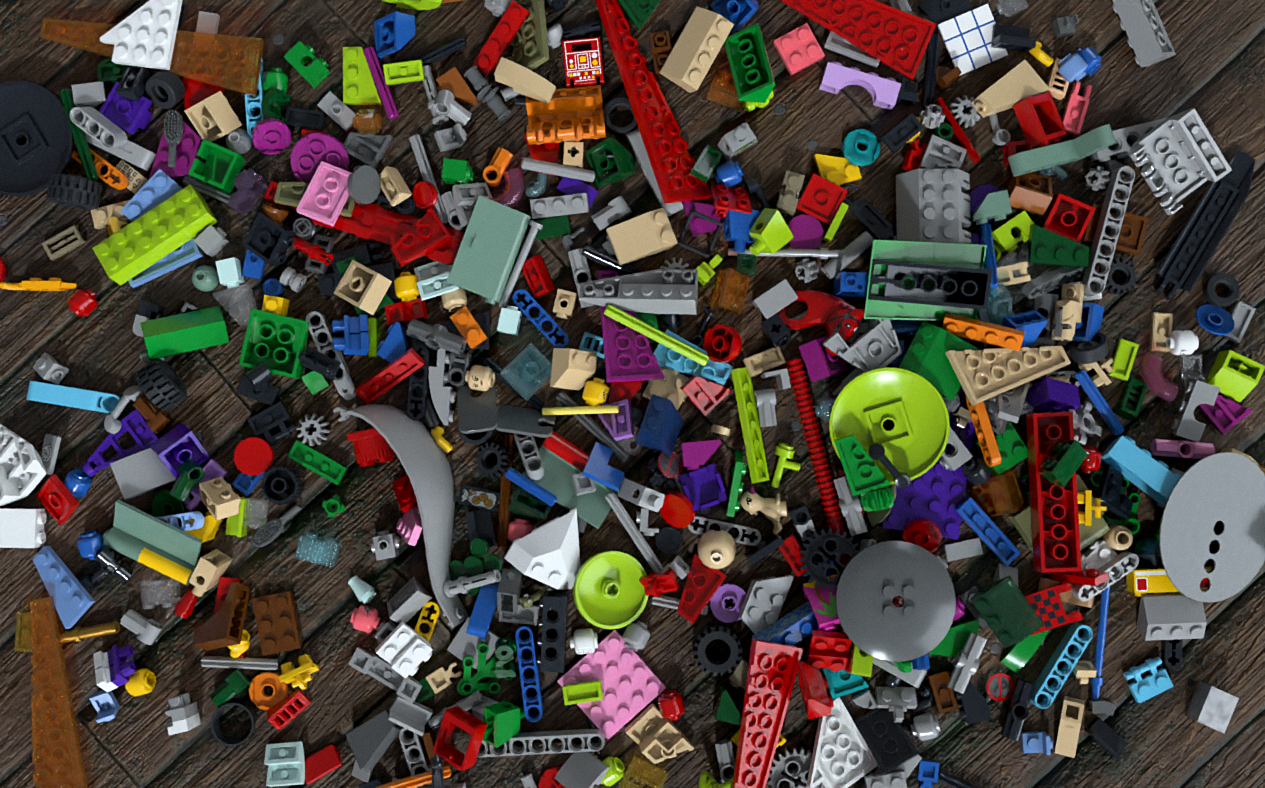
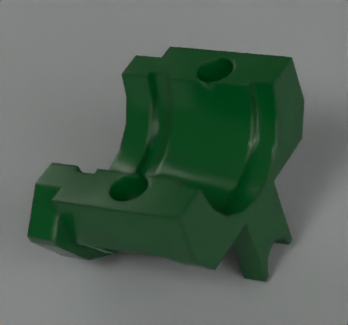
[261,87,291,123]

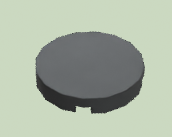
[347,165,381,204]

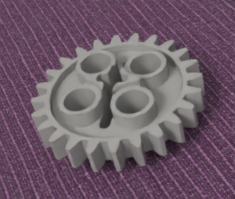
[767,747,825,788]

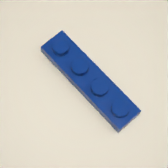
[954,496,1021,566]

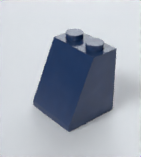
[635,394,683,456]

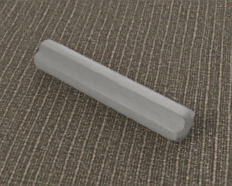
[651,595,708,615]

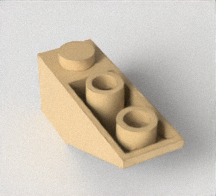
[1055,696,1085,758]

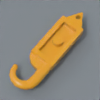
[0,278,77,291]

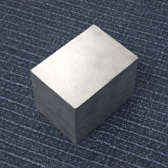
[1185,681,1239,733]

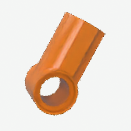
[483,147,513,187]

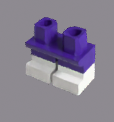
[93,645,136,692]

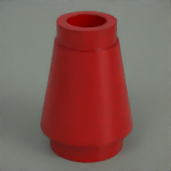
[173,589,198,619]

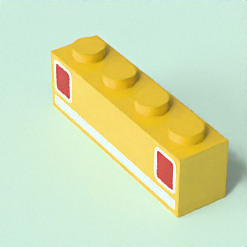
[1126,566,1211,597]

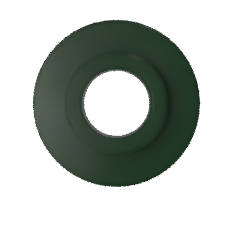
[934,123,954,141]

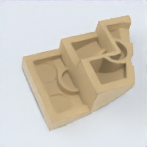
[625,703,694,764]

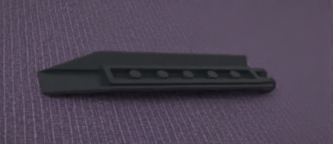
[1155,150,1255,300]

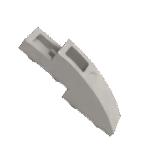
[429,348,456,426]

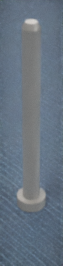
[499,221,543,308]

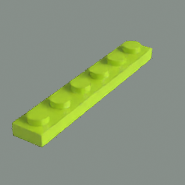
[731,367,770,483]

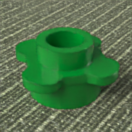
[322,495,345,518]

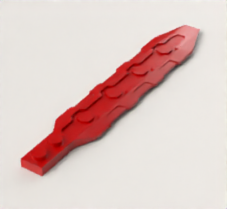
[264,181,464,265]

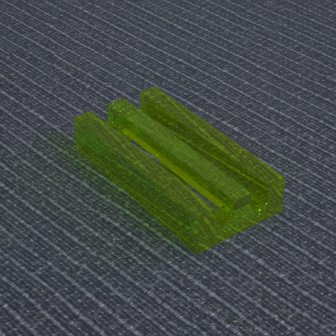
[368,318,378,358]

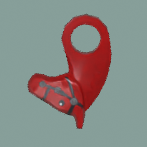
[778,290,864,356]

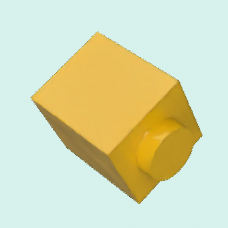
[262,295,290,317]

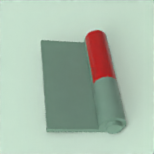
[523,431,627,529]

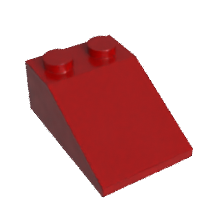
[798,661,834,720]

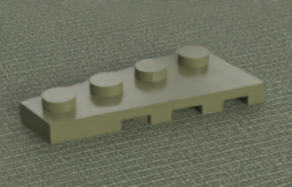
[274,182,356,217]

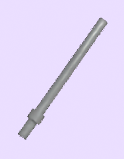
[728,248,844,259]

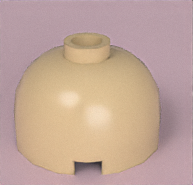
[697,530,736,569]

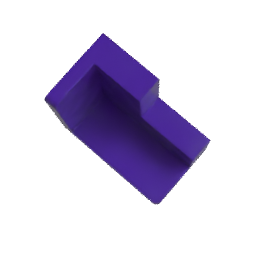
[1023,377,1080,414]

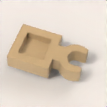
[425,662,462,694]

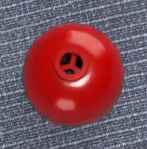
[703,324,742,363]

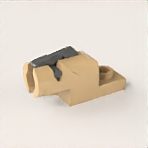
[1051,284,1085,341]

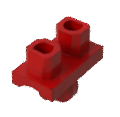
[639,569,679,597]

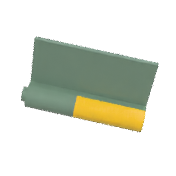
[102,500,202,586]

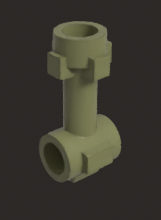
[519,583,555,609]

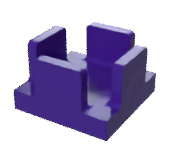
[99,81,153,135]
[679,463,727,511]

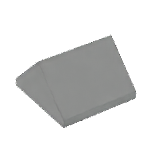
[387,576,432,623]

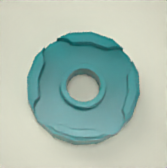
[842,129,880,166]

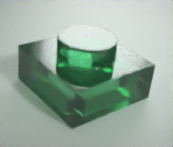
[736,254,756,276]

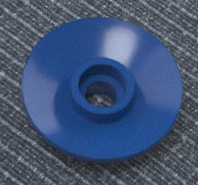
[1195,304,1235,335]

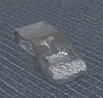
[1180,352,1206,395]

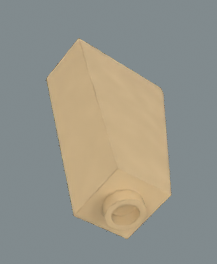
[971,60,1050,118]

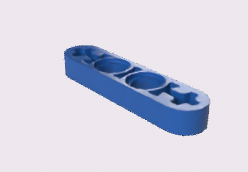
[512,289,569,348]

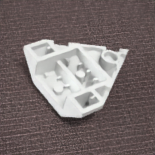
[0,424,46,507]
[504,507,581,590]

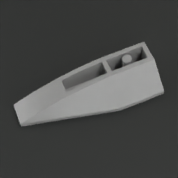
[579,269,698,315]

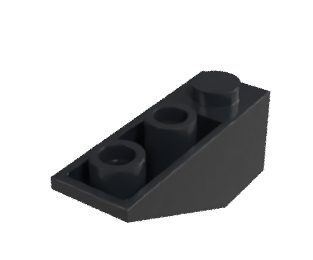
[948,663,991,724]

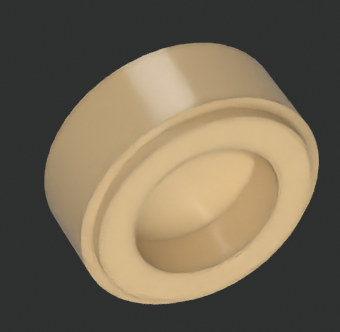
[710,424,730,436]

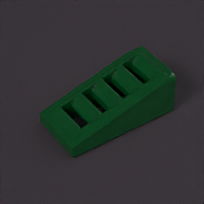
[1114,376,1148,420]

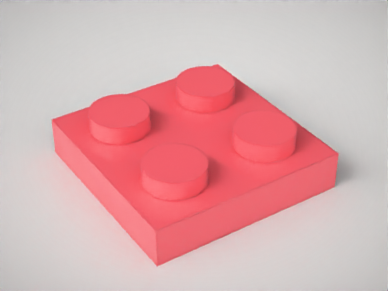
[773,23,825,75]

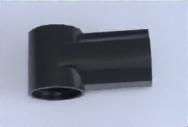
[245,362,272,392]

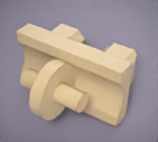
[1078,357,1114,387]

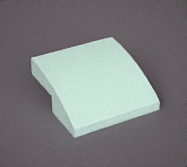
[414,261,459,301]
[264,742,305,787]

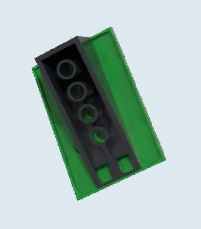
[863,239,993,321]

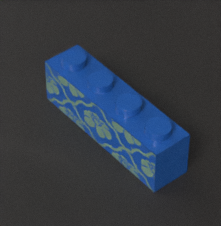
[752,601,818,645]

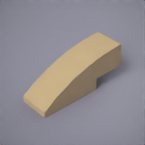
[494,57,556,104]

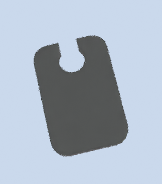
[457,385,498,434]
[495,405,555,438]

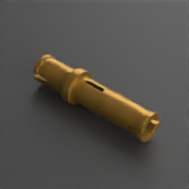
[57,621,120,644]

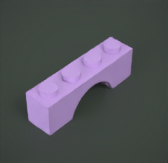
[819,61,901,110]

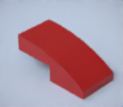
[384,298,428,325]

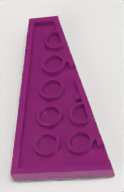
[597,270,665,383]

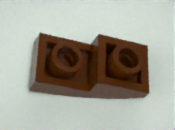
[650,30,671,75]

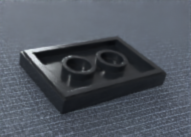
[853,708,919,774]

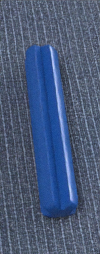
[505,467,557,506]

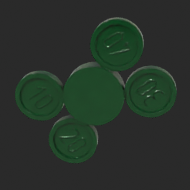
[449,537,503,596]

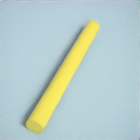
[542,405,619,415]

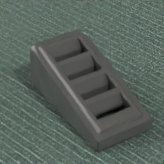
[305,234,335,275]

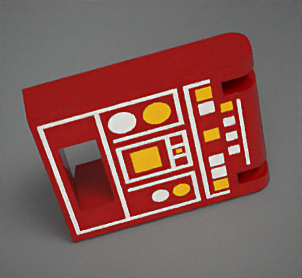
[562,37,604,88]

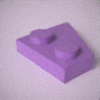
[598,399,634,441]

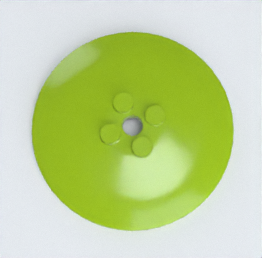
[829,367,950,484]

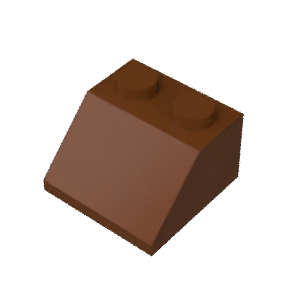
[1007,172,1053,216]

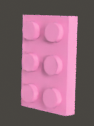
[296,161,352,227]

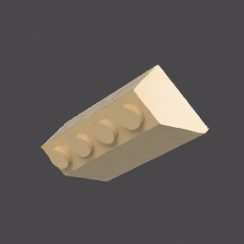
[659,7,734,93]

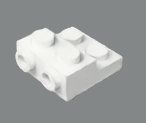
[1081,539,1121,594]
[375,621,433,678]

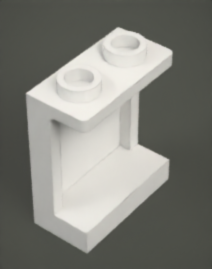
[0,507,47,548]

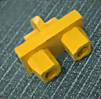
[1077,490,1107,526]
[279,654,319,690]

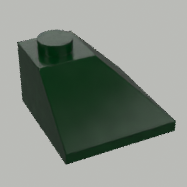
[585,137,638,188]

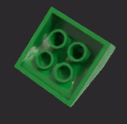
[239,308,309,378]
[899,321,979,401]

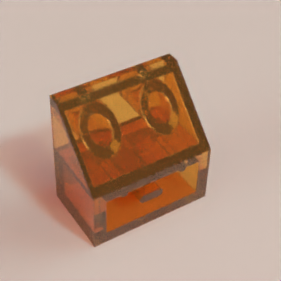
[969,470,1025,517]

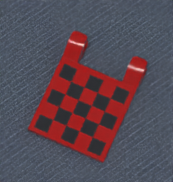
[1017,582,1083,636]

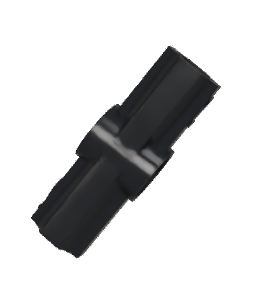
[1000,679,1035,741]

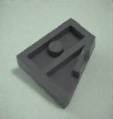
[343,132,393,169]

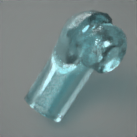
[1039,165,1068,181]
[525,173,547,198]

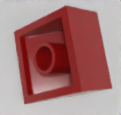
[1042,193,1096,243]

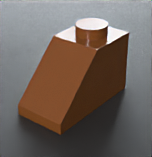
[436,67,478,105]

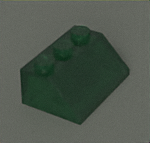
[970,575,1044,648]

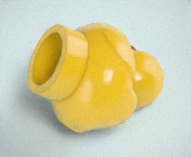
[227,629,250,658]

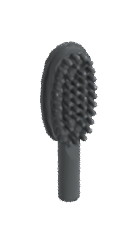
[164,110,184,167]
[252,503,302,547]

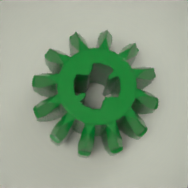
[860,487,894,512]

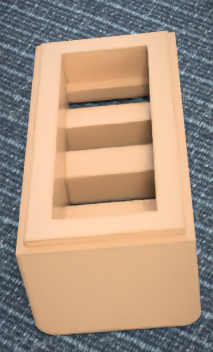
[1045,58,1069,100]

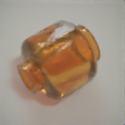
[352,109,382,135]

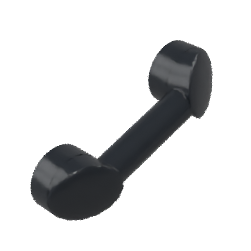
[744,178,771,209]
[869,442,911,489]

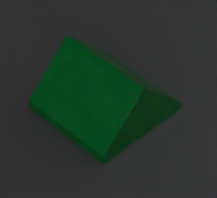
[713,682,742,726]

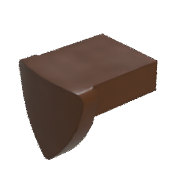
[935,66,962,90]

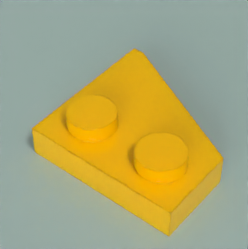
[813,154,862,186]

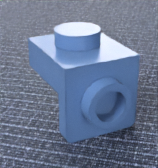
[89,690,120,723]

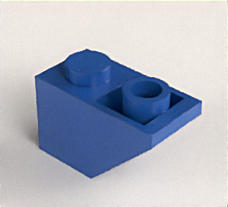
[377,321,409,363]

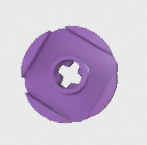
[710,583,746,623]

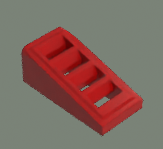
[267,689,311,730]

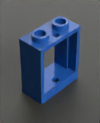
[833,272,869,298]

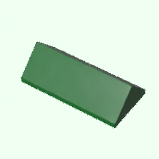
[724,23,775,103]
[140,306,229,360]

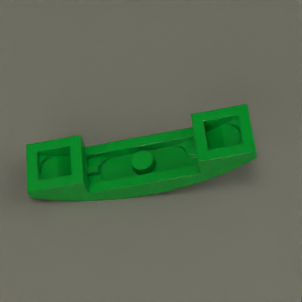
[999,626,1049,673]

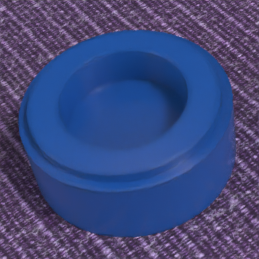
[263,278,283,297]

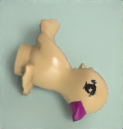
[740,486,787,535]

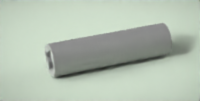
[821,231,873,279]

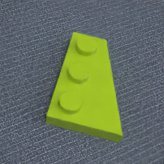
[343,47,383,105]

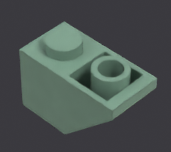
[969,190,1012,225]

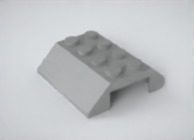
[1129,108,1232,215]
[896,169,971,243]

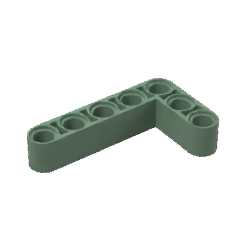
[1007,124,1116,177]

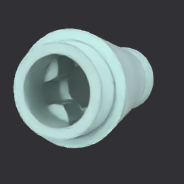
[348,575,376,604]

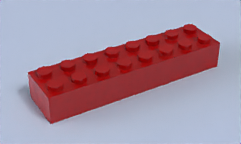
[1026,412,1082,573]

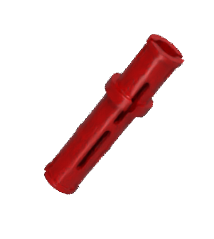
[293,235,334,265]

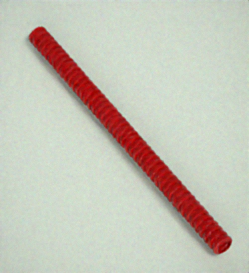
[785,358,850,573]

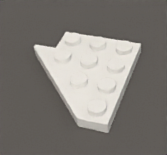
[806,697,878,788]

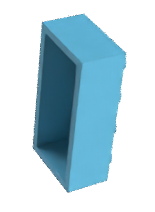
[1101,436,1181,506]

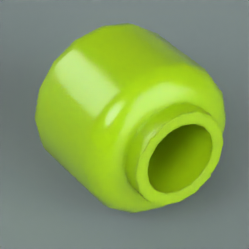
[600,756,625,786]

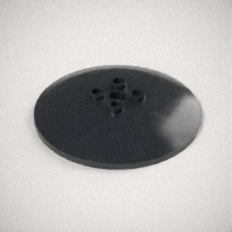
[0,81,74,196]

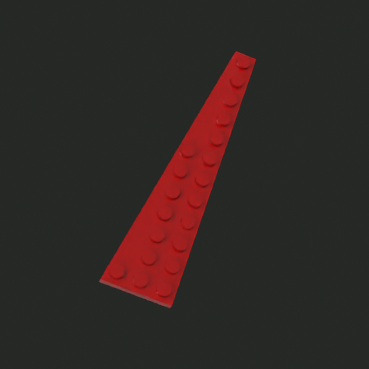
[595,0,713,204]
[732,639,803,788]

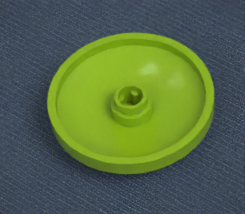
[573,550,649,629]

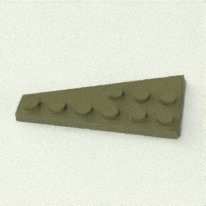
[508,0,549,70]

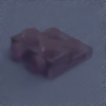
[227,168,268,216]

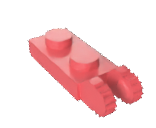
[1062,81,1092,137]

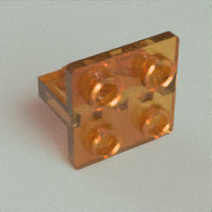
[706,71,744,112]
[710,268,750,314]

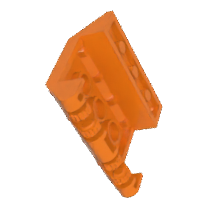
[526,85,606,145]

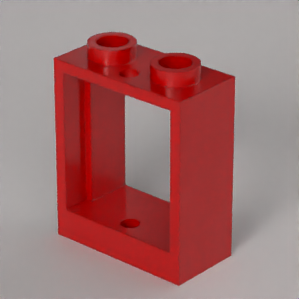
[1012,92,1067,148]
[433,706,487,771]

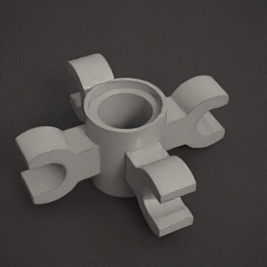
[1061,401,1102,445]

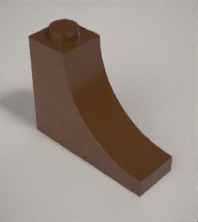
[192,582,250,651]

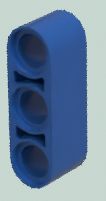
[466,583,499,639]

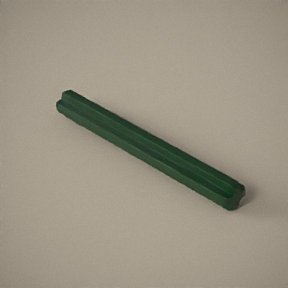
[60,89,98,180]

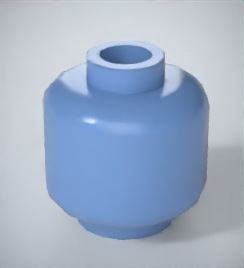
[1058,53,1088,82]

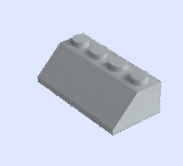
[1112,0,1176,67]

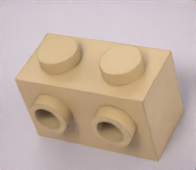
[199,477,241,521]

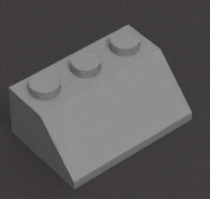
[1136,593,1207,641]

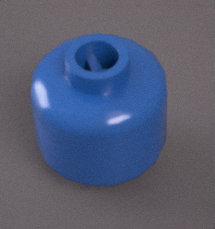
[1073,47,1101,76]
[714,160,744,188]
[63,469,92,498]
[76,530,106,560]

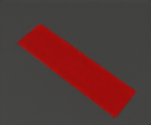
[934,97,981,165]

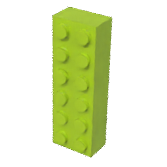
[92,184,218,285]

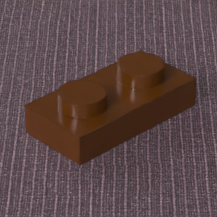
[927,670,958,714]

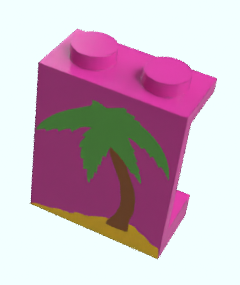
[803,574,841,632]

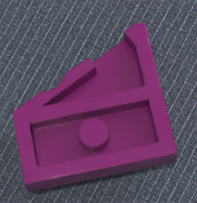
[682,201,724,237]
[1197,395,1252,434]

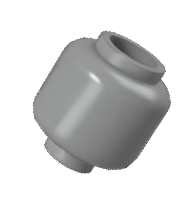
[622,621,651,651]
[910,713,941,741]

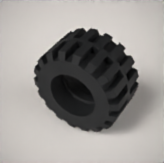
[46,173,102,210]
[136,359,188,411]
[692,624,742,676]

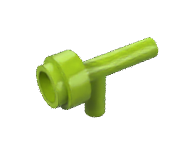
[771,443,801,488]

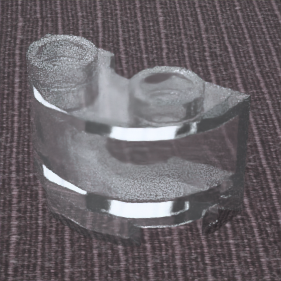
[140,579,181,609]

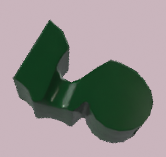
[493,638,516,678]

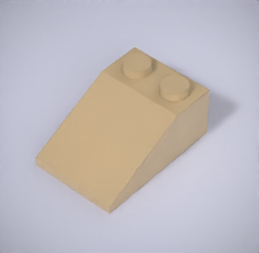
[606,207,678,265]

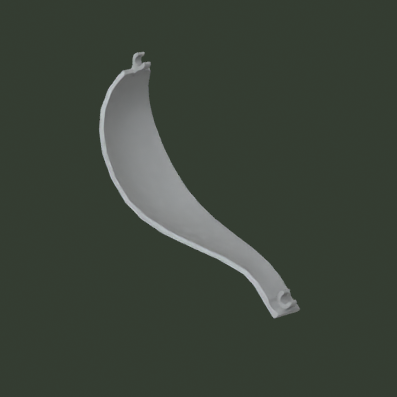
[333,404,469,628]

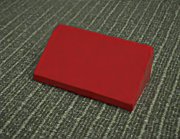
[522,255,555,299]
[305,744,342,785]

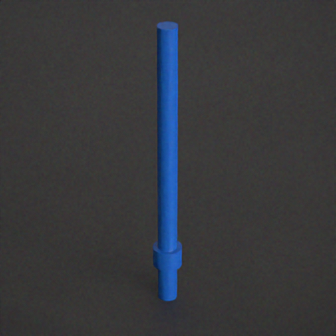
[1090,586,1110,700]

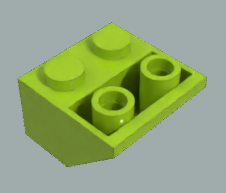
[1205,350,1265,402]

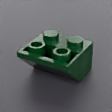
[1038,440,1088,487]

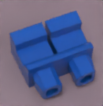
[332,315,369,355]

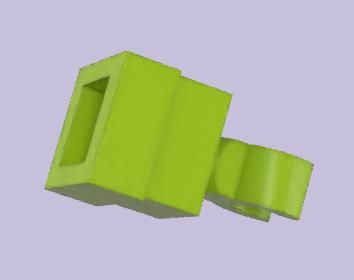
[695,254,723,286]

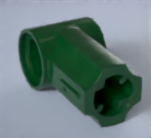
[170,460,205,501]
[210,669,251,707]

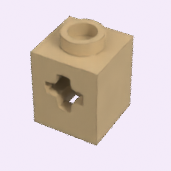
[563,140,584,169]

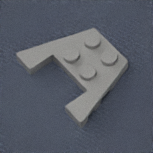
[822,319,902,372]

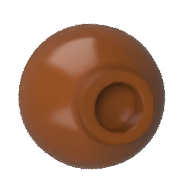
[262,202,290,223]

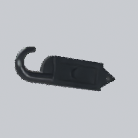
[842,184,895,240]

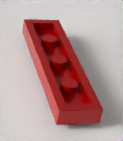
[472,0,530,77]
[354,348,425,405]

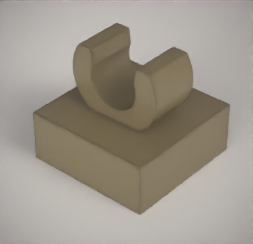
[951,406,972,428]

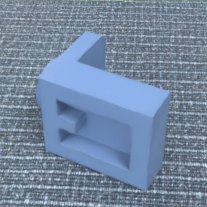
[1020,731,1053,755]

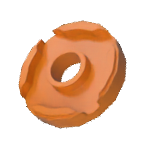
[249,671,289,710]

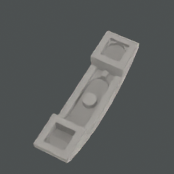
[348,647,422,703]

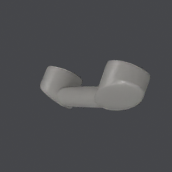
[989,113,1010,145]
[104,385,144,434]

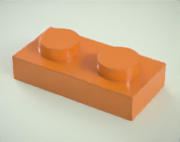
[450,306,488,349]

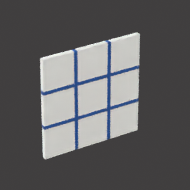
[938,4,1008,76]

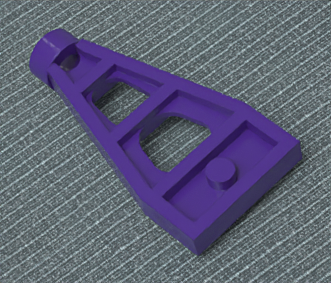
[82,409,160,477]

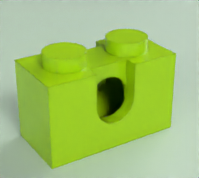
[992,210,1035,253]

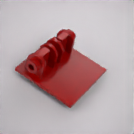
[711,183,752,218]

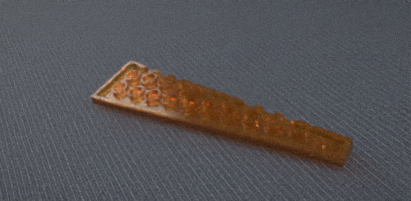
[40,18,264,97]
[30,596,88,788]

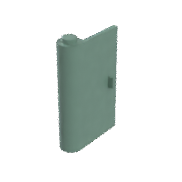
[447,195,531,305]

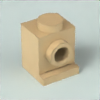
[553,289,577,319]

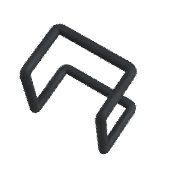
[677,206,725,257]

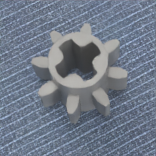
[920,104,945,129]
[1085,166,1111,191]
[795,258,819,283]

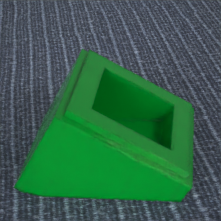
[301,371,330,395]

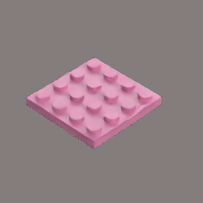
[557,629,666,740]

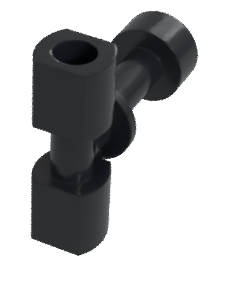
[81,546,134,591]

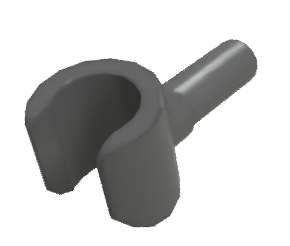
[562,227,585,249]

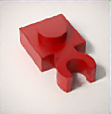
[902,139,926,171]

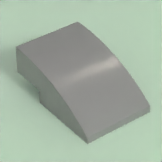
[110,448,177,500]

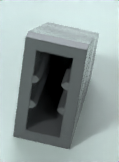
[346,710,401,772]

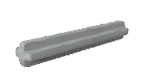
[521,157,595,182]
[201,656,279,670]

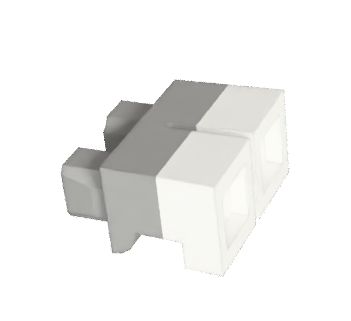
[165,693,201,735]

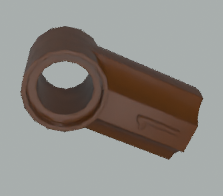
[133,395,173,434]

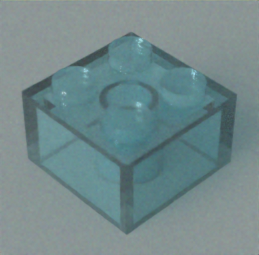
[500,343,552,401]

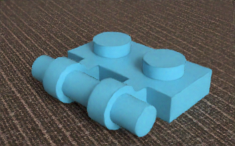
[1123,657,1174,703]

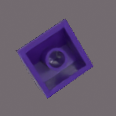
[150,423,210,480]

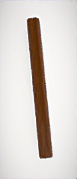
[497,433,514,548]

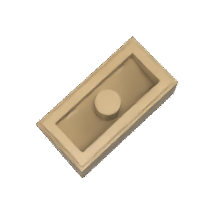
[379,166,412,206]

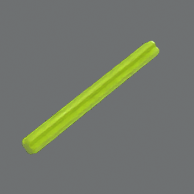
[604,304,709,366]

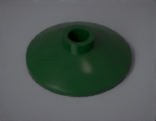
[153,491,184,525]

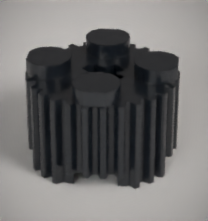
[260,466,305,505]

